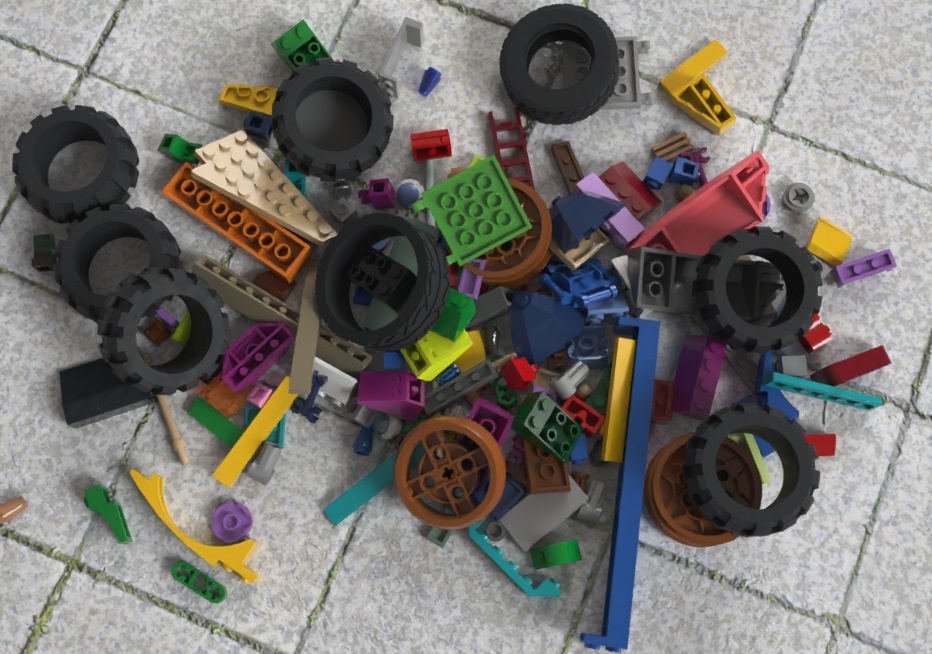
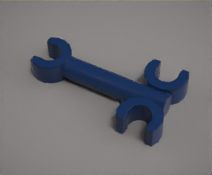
[291,371,328,424]

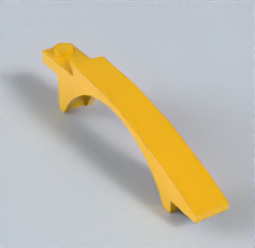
[130,469,261,584]

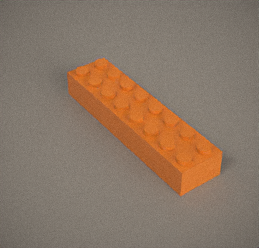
[161,162,314,284]

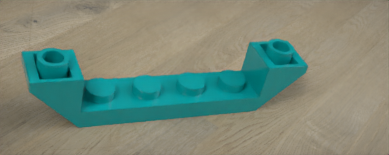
[469,517,562,596]

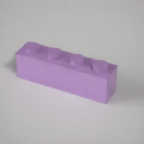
[572,172,645,249]

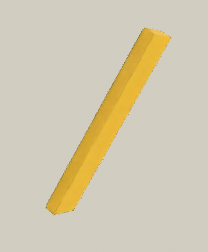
[601,337,636,463]
[212,376,299,488]

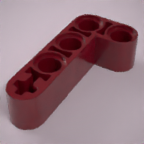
[810,345,892,387]

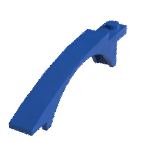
[754,294,799,421]

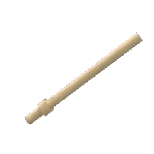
[142,352,190,466]

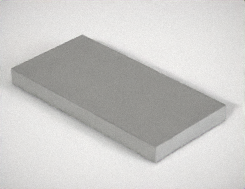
[499,475,589,553]

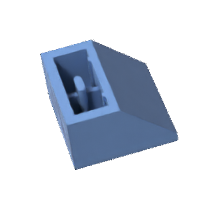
[582,293,629,326]

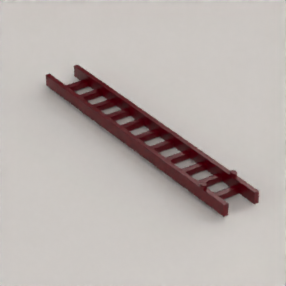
[488,107,557,299]

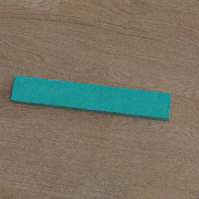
[762,372,882,411]

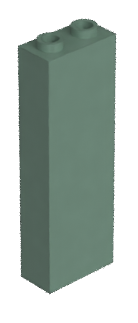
[362,216,442,331]

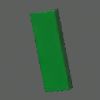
[187,396,244,448]

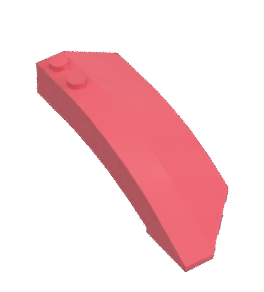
[624,150,769,255]

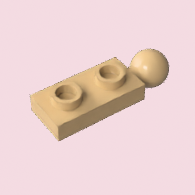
[532,368,591,400]

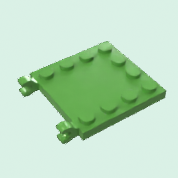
[412,154,532,266]

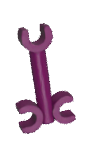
[680,147,710,187]

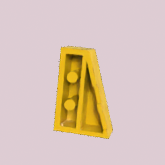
[670,73,737,136]

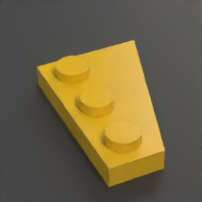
[219,84,278,117]

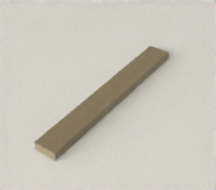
[288,259,321,395]

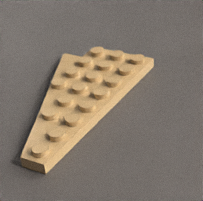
[190,130,338,247]

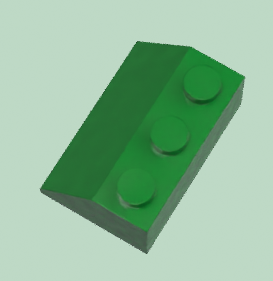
[408,286,477,342]

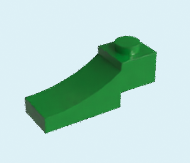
[84,485,133,545]

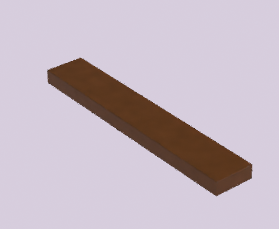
[550,140,611,247]

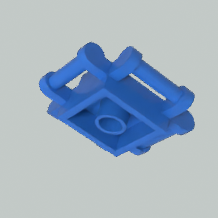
[539,258,621,308]

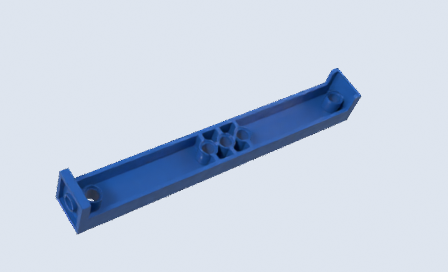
[579,316,660,653]

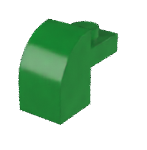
[157,133,203,166]
[530,539,582,570]

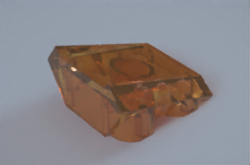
[198,370,254,419]

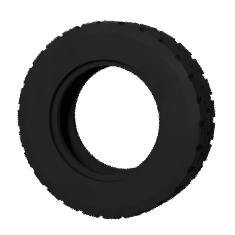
[499,3,619,125]

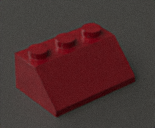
[599,161,662,222]

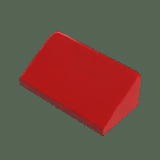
[803,434,836,457]

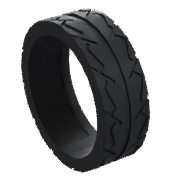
[315,213,450,352]

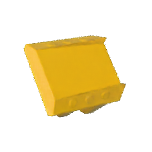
[805,216,853,267]

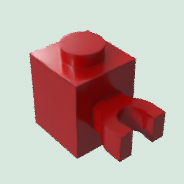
[500,357,540,391]

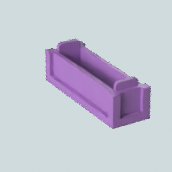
[830,249,897,288]

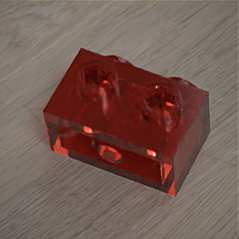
[650,379,675,425]

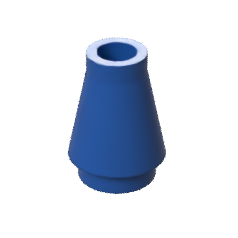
[352,425,374,456]

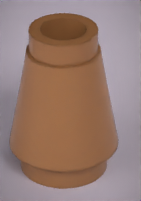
[0,496,28,524]

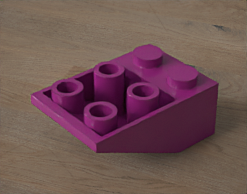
[357,371,425,422]

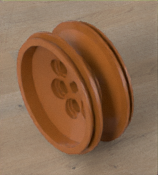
[444,178,554,289]
[643,432,762,547]

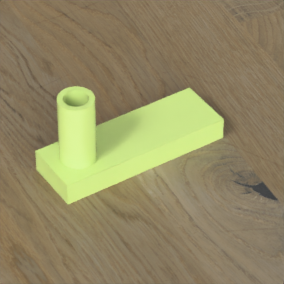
[727,433,771,484]

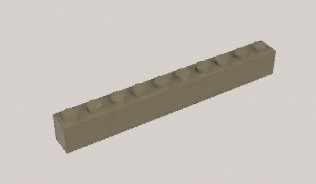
[192,255,372,382]

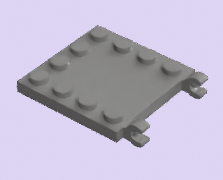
[561,36,654,110]

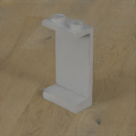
[378,17,424,98]

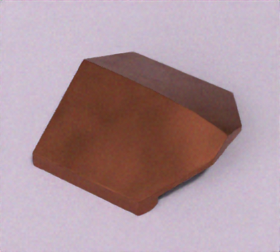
[253,271,297,303]

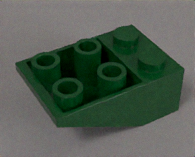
[511,391,584,463]

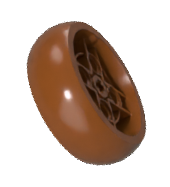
[393,415,506,530]

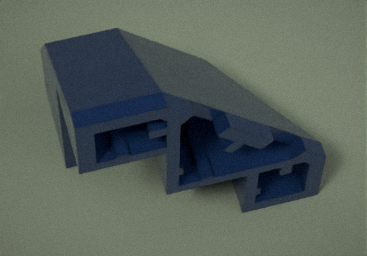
[548,191,626,254]
[510,292,585,367]

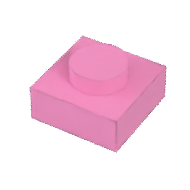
[245,383,274,409]

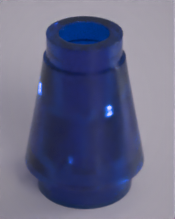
[418,67,442,97]

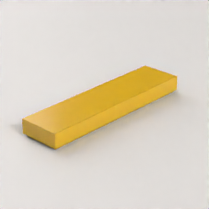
[659,39,728,97]

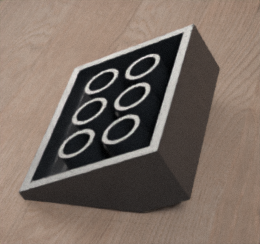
[59,347,154,429]

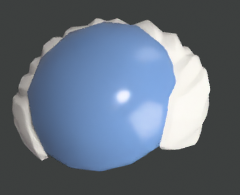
[396,179,425,209]

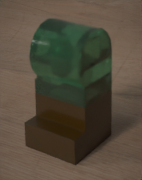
[32,233,56,272]

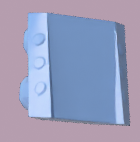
[566,325,609,371]

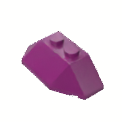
[221,322,296,393]

